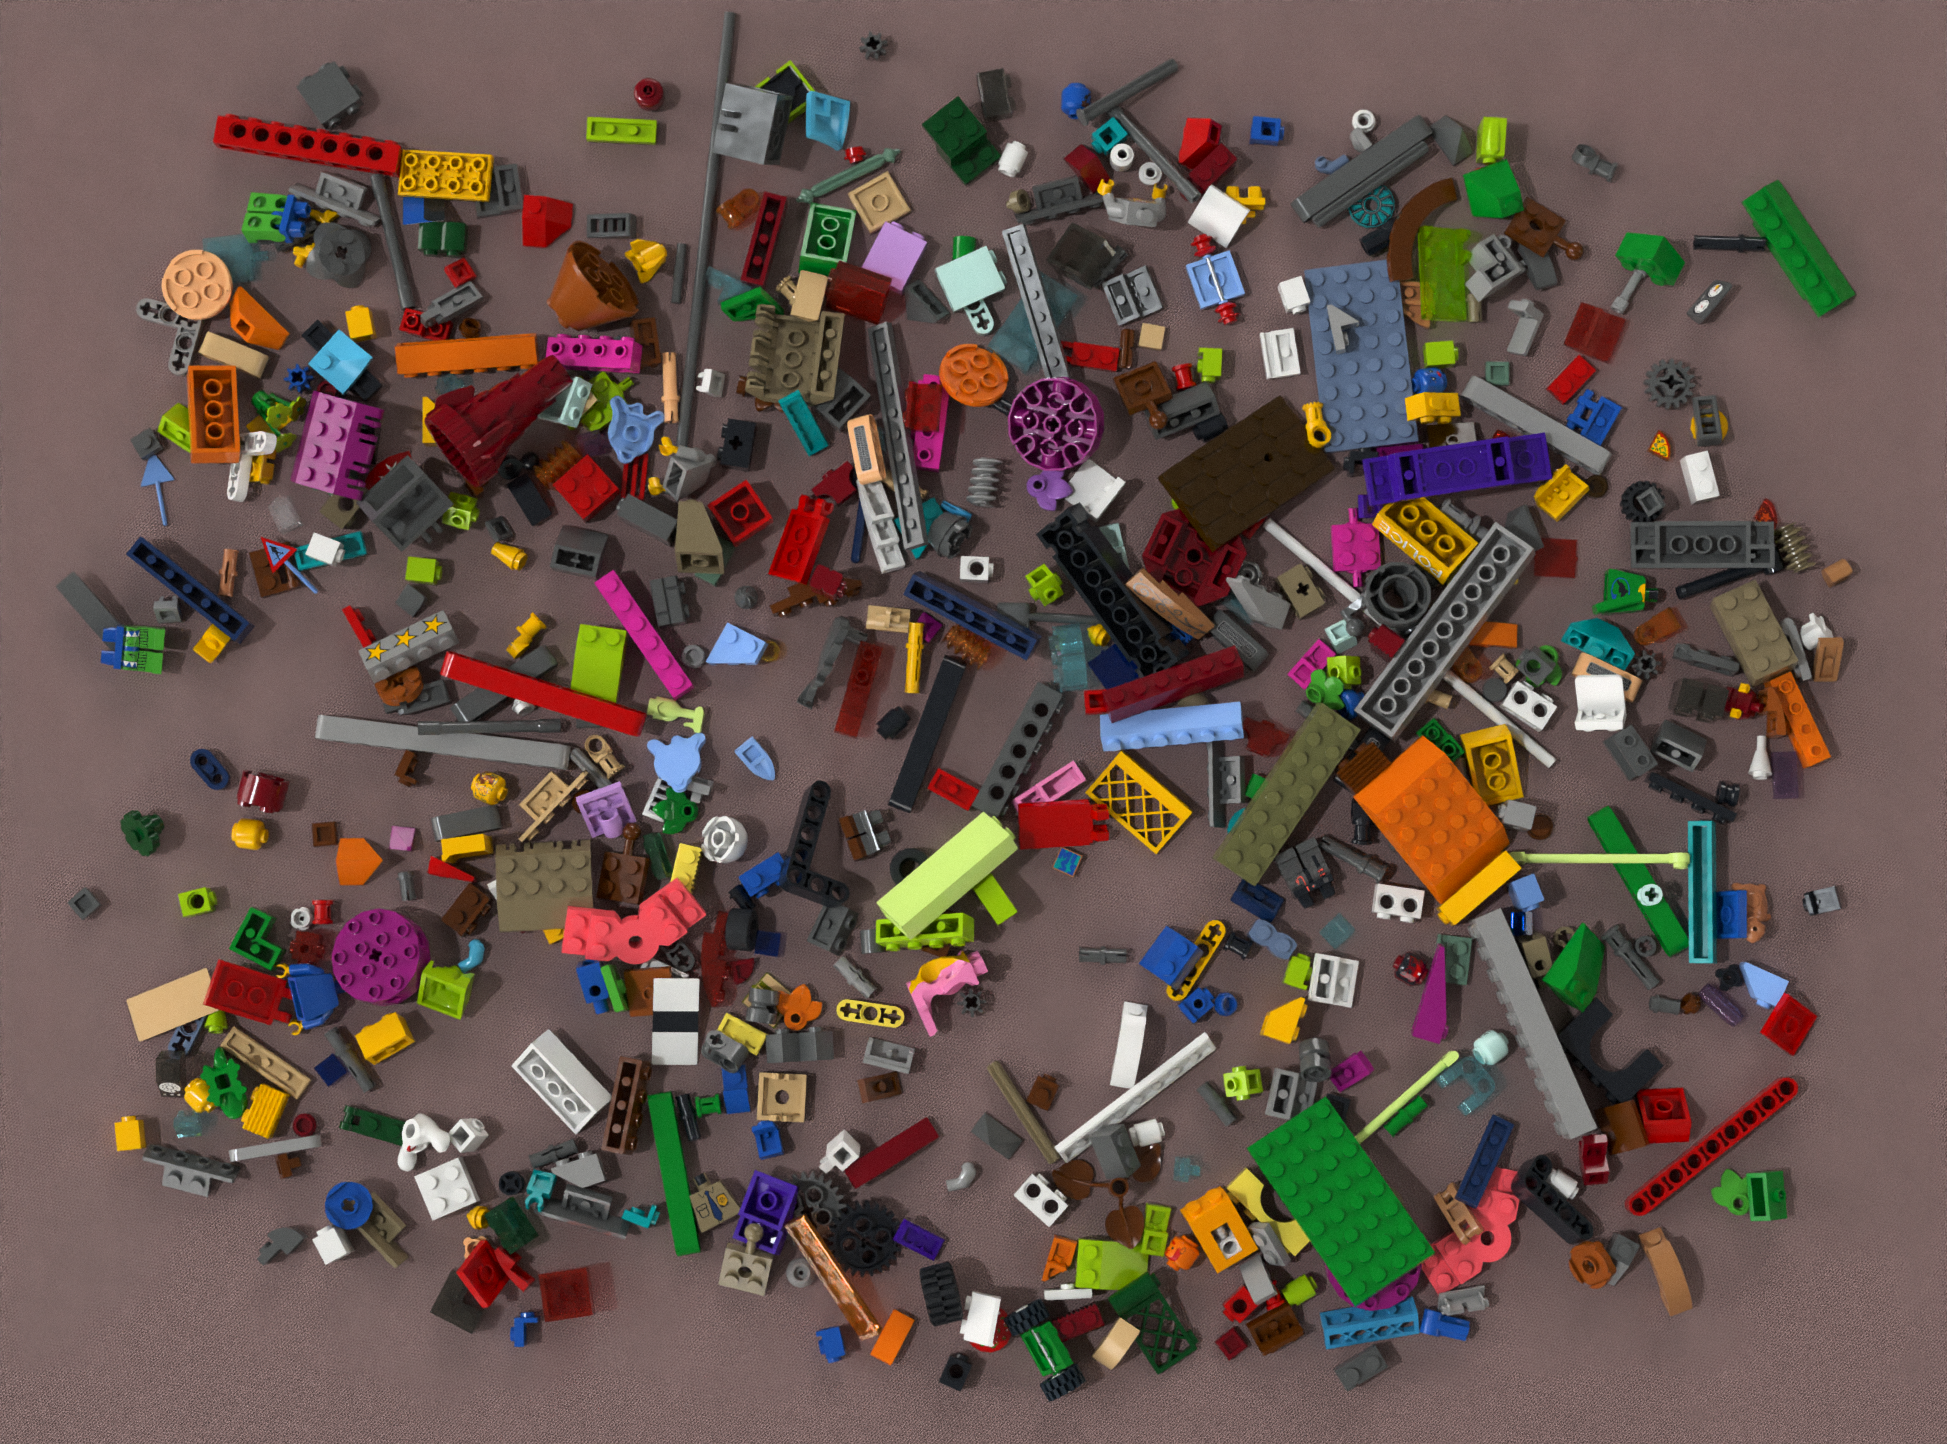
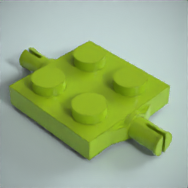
[566,372,634,436]

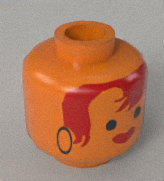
[1164,1234,1200,1271]

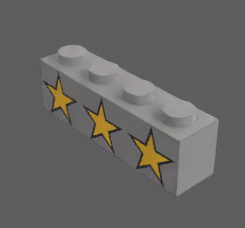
[358,610,459,684]

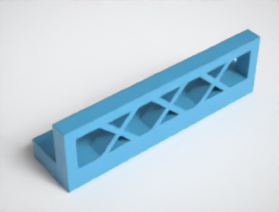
[1320,1297,1419,1349]

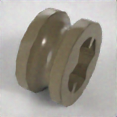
[1553,927,1575,948]

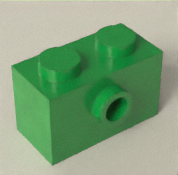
[1746,1171,1787,1221]

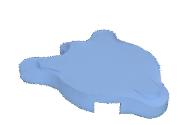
[608,396,664,464]
[647,733,706,793]

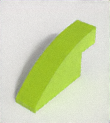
[972,872,1017,925]

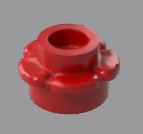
[844,146,866,164]

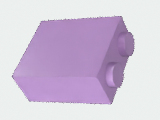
[860,221,927,295]

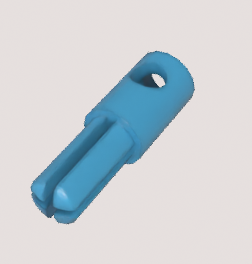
[940,500,973,522]

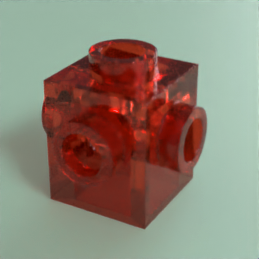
[289,931,325,965]

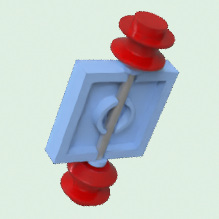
[1185,234,1245,326]

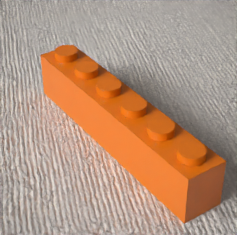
[395,333,539,378]

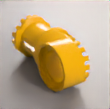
[1302,402,1331,448]
[506,612,547,659]

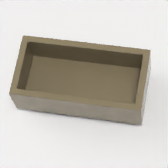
[1710,580,1798,688]

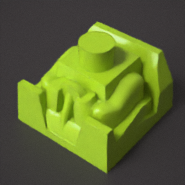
[417,960,474,1020]

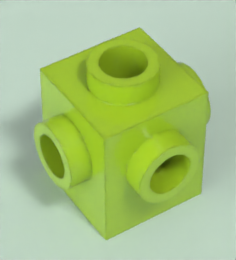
[442,492,480,530]
[1025,564,1064,607]
[1327,656,1361,689]
[1223,1066,1263,1101]

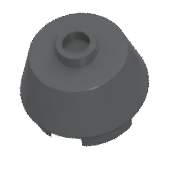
[927,513,973,559]

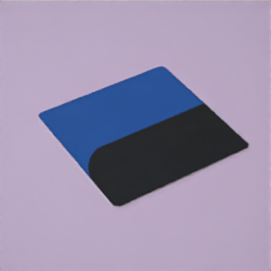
[403,197,445,225]

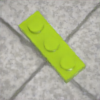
[586,117,657,145]

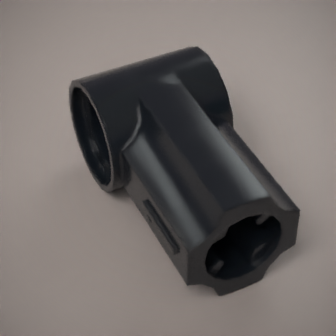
[1359,216,1397,257]

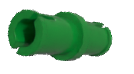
[1383,1095,1428,1137]

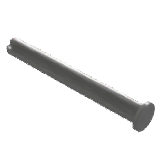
[1076,59,1178,126]

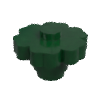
[120,810,165,856]

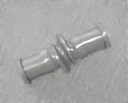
[1438,498,1488,544]

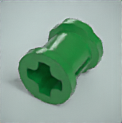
[695,1093,722,1118]

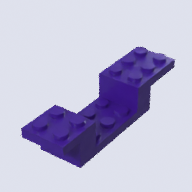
[1362,432,1552,506]

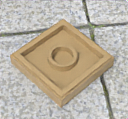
[848,171,911,235]

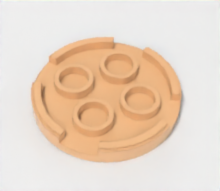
[162,250,233,320]

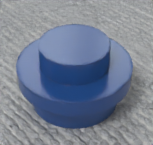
[1214,992,1237,1016]

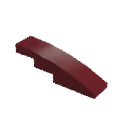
[844,1117,939,1189]

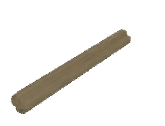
[987,1061,1060,1164]

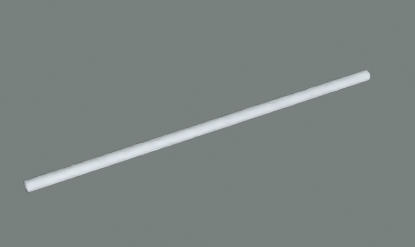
[1262,518,1556,768]

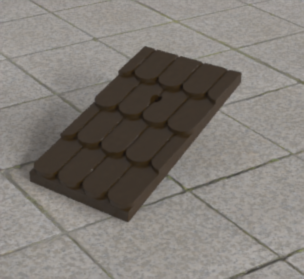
[1157,395,1335,553]

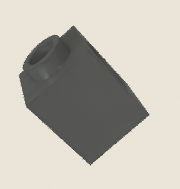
[1516,645,1556,686]

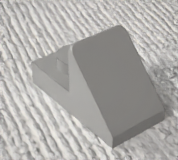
[1327,304,1359,355]

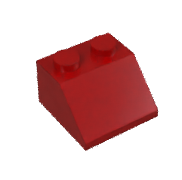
[1636,1088,1692,1143]

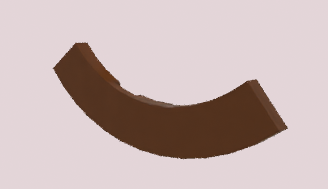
[1387,177,1457,283]

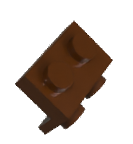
[1246,1301,1305,1356]

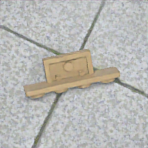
[519,770,588,842]

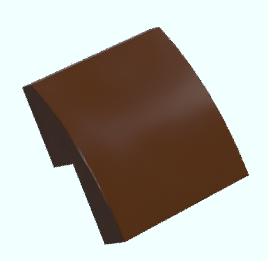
[1594,1099,1650,1155]

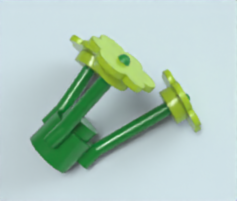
[251,390,306,453]

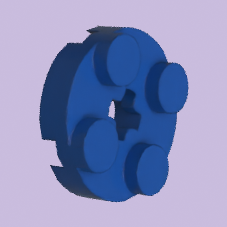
[325,1182,373,1230]

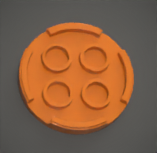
[939,344,1008,407]

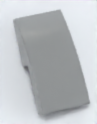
[1239,1255,1278,1305]

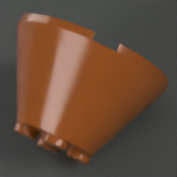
[547,241,639,331]

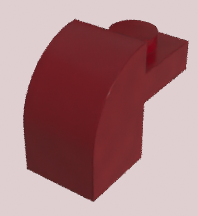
[1578,1134,1609,1186]

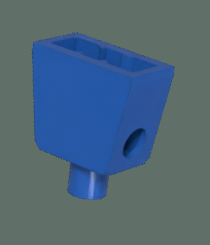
[576,959,610,1014]

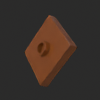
[623,966,673,1017]

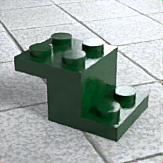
[922,96,1001,186]

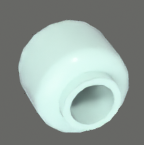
[1473,1030,1509,1065]

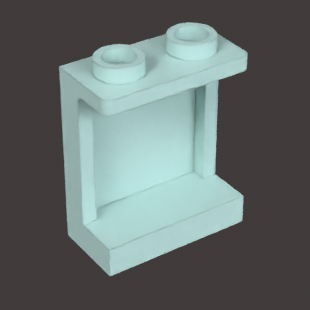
[935,246,1007,313]
[537,377,593,428]

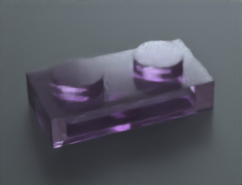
[1771,751,1799,800]

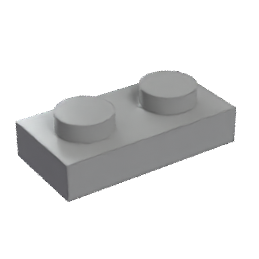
[1248,1222,1291,1266]

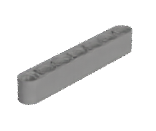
[1460,376,1612,475]

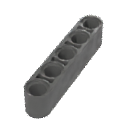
[450,645,558,722]

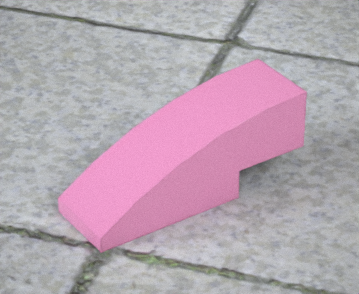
[1011,760,1086,812]

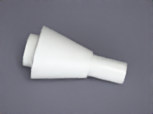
[1748,736,1772,780]

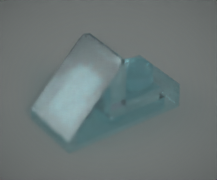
[705,266,751,305]

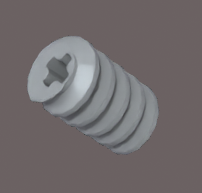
[966,457,1003,508]

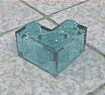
[1048,623,1088,692]

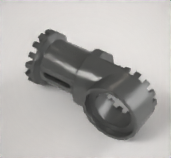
[1572,144,1618,182]

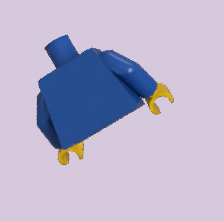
[275,963,346,1035]

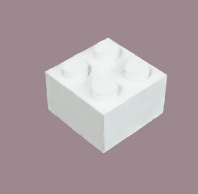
[414,1157,480,1221]

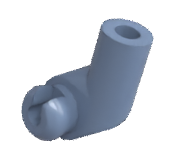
[1315,154,1350,175]

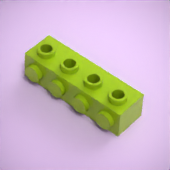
[876,913,974,951]

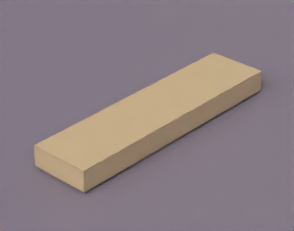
[220,1026,312,1099]

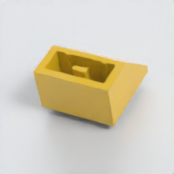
[1259,997,1307,1044]

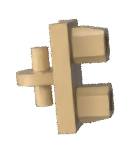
[866,605,910,633]

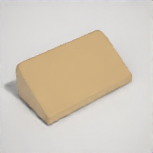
[790,270,828,322]

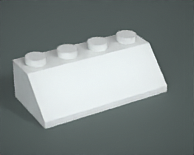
[512,1029,612,1134]

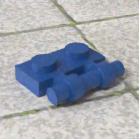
[1566,389,1622,446]

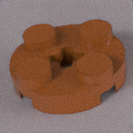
[375,665,424,706]
[1569,1241,1616,1289]

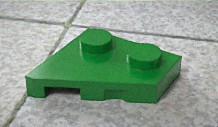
[721,286,784,322]

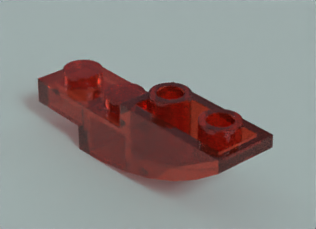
[834,641,883,739]
[701,911,731,1008]

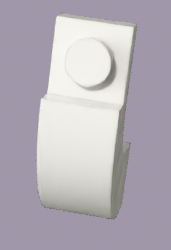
[1110,1001,1148,1089]

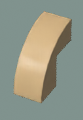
[1091,1317,1140,1370]

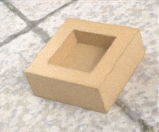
[1138,323,1165,351]

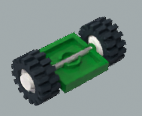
[1003,1298,1086,1402]

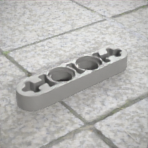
[229,1135,322,1162]

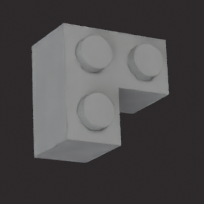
[1465,234,1522,302]

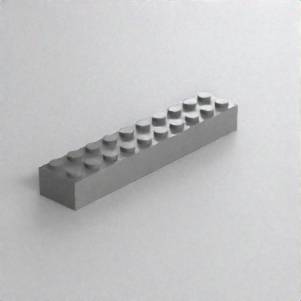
[1354,522,1536,742]
[1467,908,1597,1139]

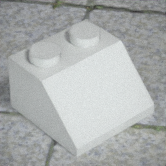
[960,1291,1001,1347]

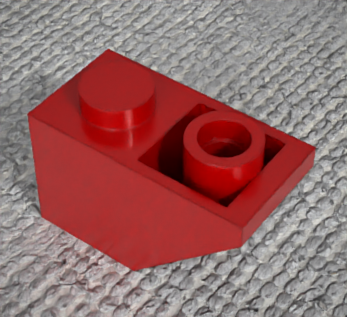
[1178,118,1222,170]

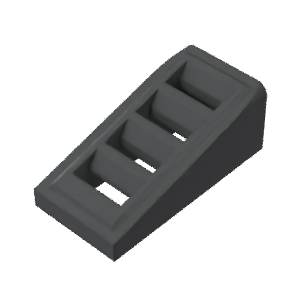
[587,213,637,239]
[1692,395,1723,447]

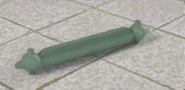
[796,148,901,204]

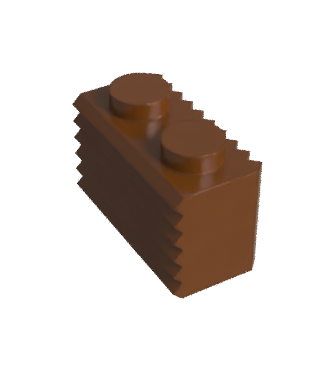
[1335,742,1391,795]

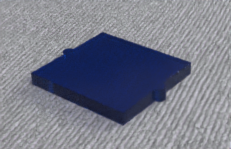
[1087,644,1139,690]

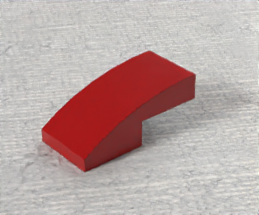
[494,1243,536,1292]

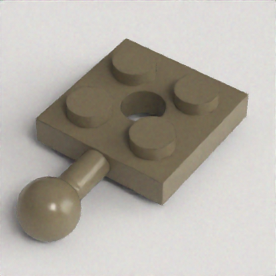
[718,1223,774,1296]

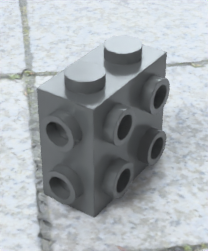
[296,61,364,130]

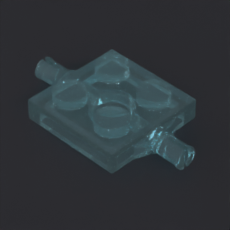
[202,234,269,283]

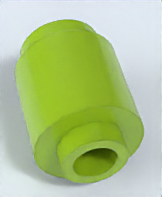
[1281,1274,1318,1306]

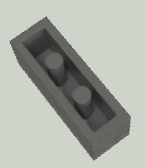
[1143,382,1220,440]

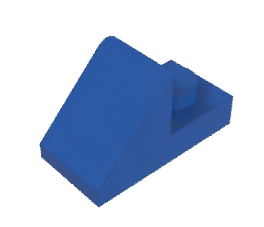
[721,1064,751,1114]

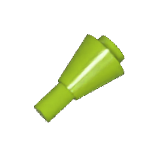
[204,1010,228,1034]

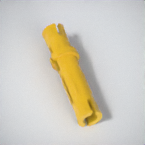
[904,622,924,693]

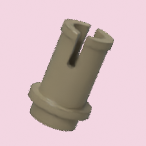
[1465,294,1484,323]

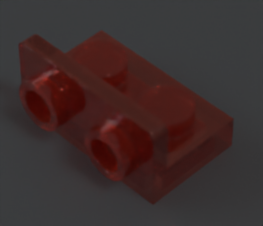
[903,381,943,432]

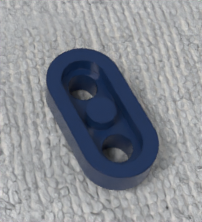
[190,749,230,790]

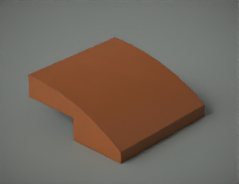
[1757,687,1786,739]

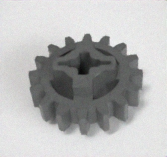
[1643,358,1695,410]

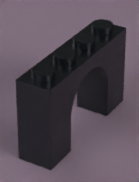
[1556,998,1664,1104]

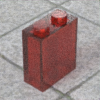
[824,260,892,325]

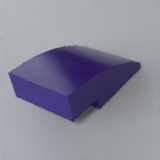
[732,1170,799,1255]

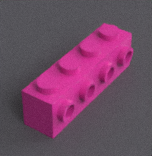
[546,334,643,373]
[911,374,950,473]

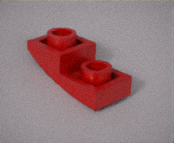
[399,308,454,341]

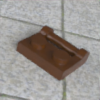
[249,542,302,598]

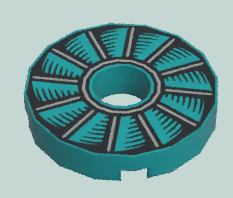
[1348,185,1394,228]

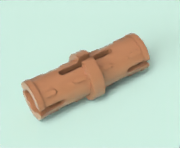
[218,549,239,597]

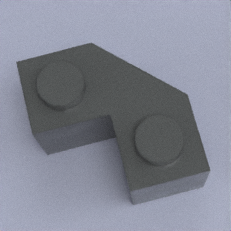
[766,1027,834,1063]

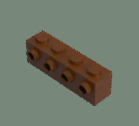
[601,1056,652,1155]

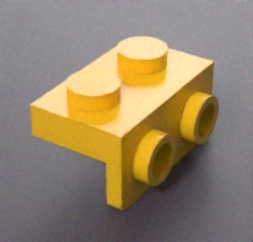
[1534,464,1590,522]

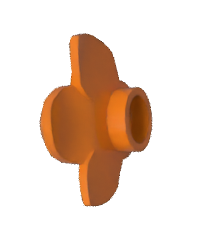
[776,984,822,1031]

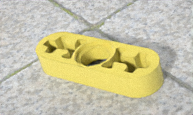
[836,999,905,1028]

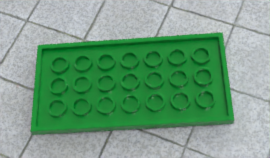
[1247,1096,1435,1307]

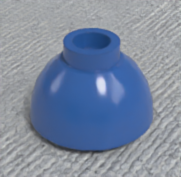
[1338,689,1364,721]

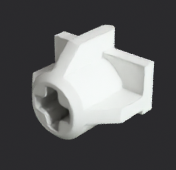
[1799,613,1833,650]

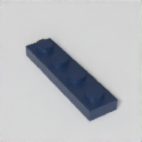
[1454,1114,1514,1209]

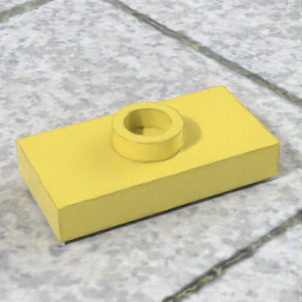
[717,1012,768,1056]

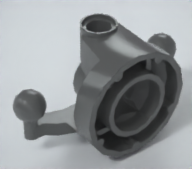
[1340,562,1440,638]

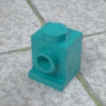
[1091,117,1128,156]

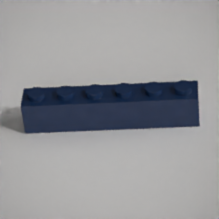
[126,536,255,644]
[903,571,1042,661]

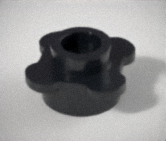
[1715,964,1742,991]

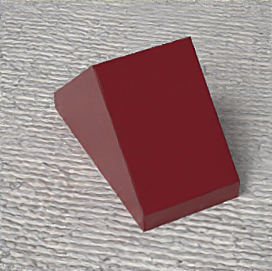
[1063,144,1111,194]

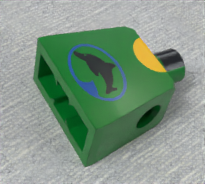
[1602,569,1658,616]

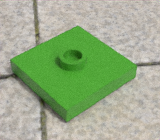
[600,965,629,1013]

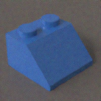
[1139,926,1204,991]

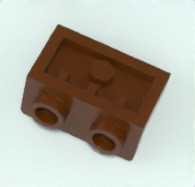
[441,882,493,937]

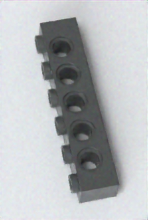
[972,682,1065,818]

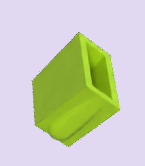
[1476,117,1507,165]

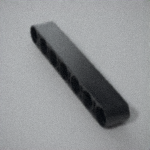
[888,655,967,814]

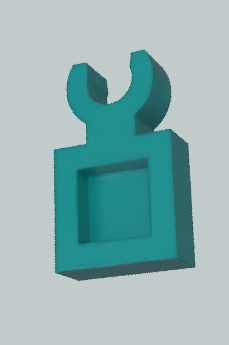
[525,1169,557,1212]

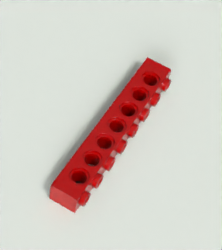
[213,114,403,178]

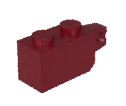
[1180,143,1237,202]

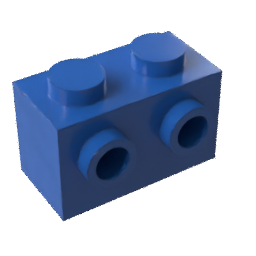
[738,852,790,899]

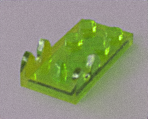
[1418,225,1472,322]

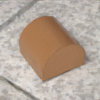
[1821,559,1853,588]

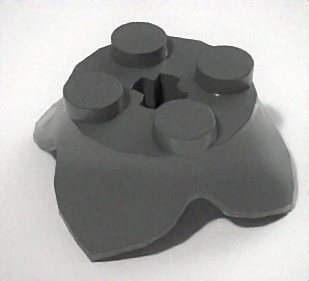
[306,223,371,288]

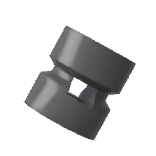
[745,988,780,1025]
[1298,1038,1331,1082]

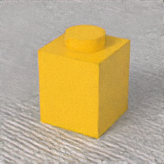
[345,305,377,343]
[114,1116,146,1151]

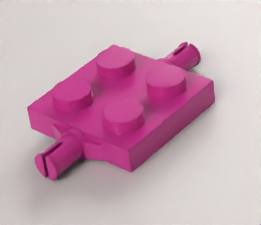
[1330,508,1381,588]

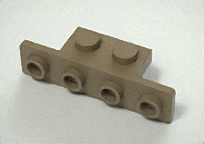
[342,1192,408,1268]

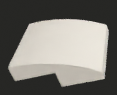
[1188,184,1250,248]

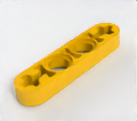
[1166,920,1226,1001]

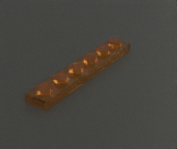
[784,1214,883,1341]

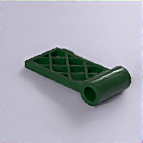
[1108,1272,1199,1375]

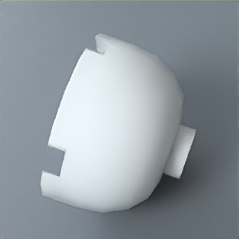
[701,816,748,863]

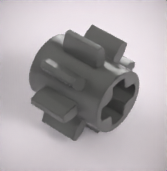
[859,31,888,62]
[1630,650,1661,680]
[957,988,986,1017]

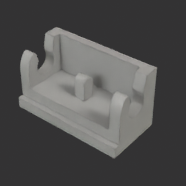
[862,1037,915,1074]

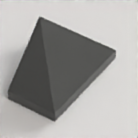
[1429,115,1473,166]
[904,279,949,323]
[1504,504,1544,551]
[971,1112,1023,1160]

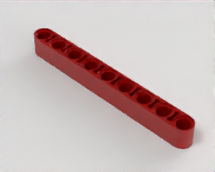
[440,651,647,737]
[1625,1077,1798,1216]

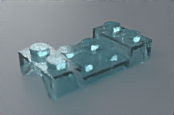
[987,271,1078,375]

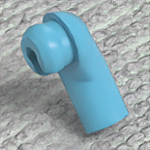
[458,939,485,973]

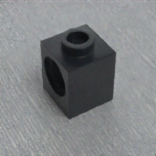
[939,1352,972,1392]

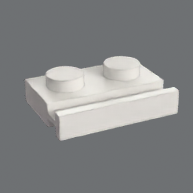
[1259,328,1300,380]

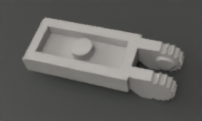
[1779,617,1812,683]

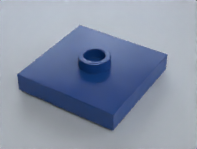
[1716,890,1747,939]

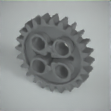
[784,1171,847,1248]

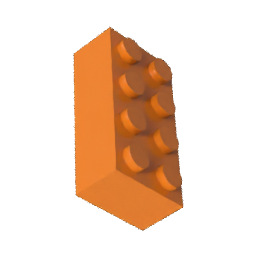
[187,366,240,463]

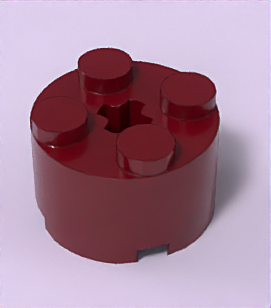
[236,770,290,814]

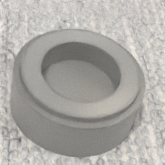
[681,645,705,669]

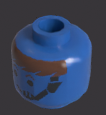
[1061,83,1091,119]

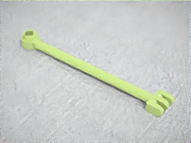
[1509,852,1690,869]
[1354,1051,1459,1144]

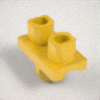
[1225,186,1265,224]

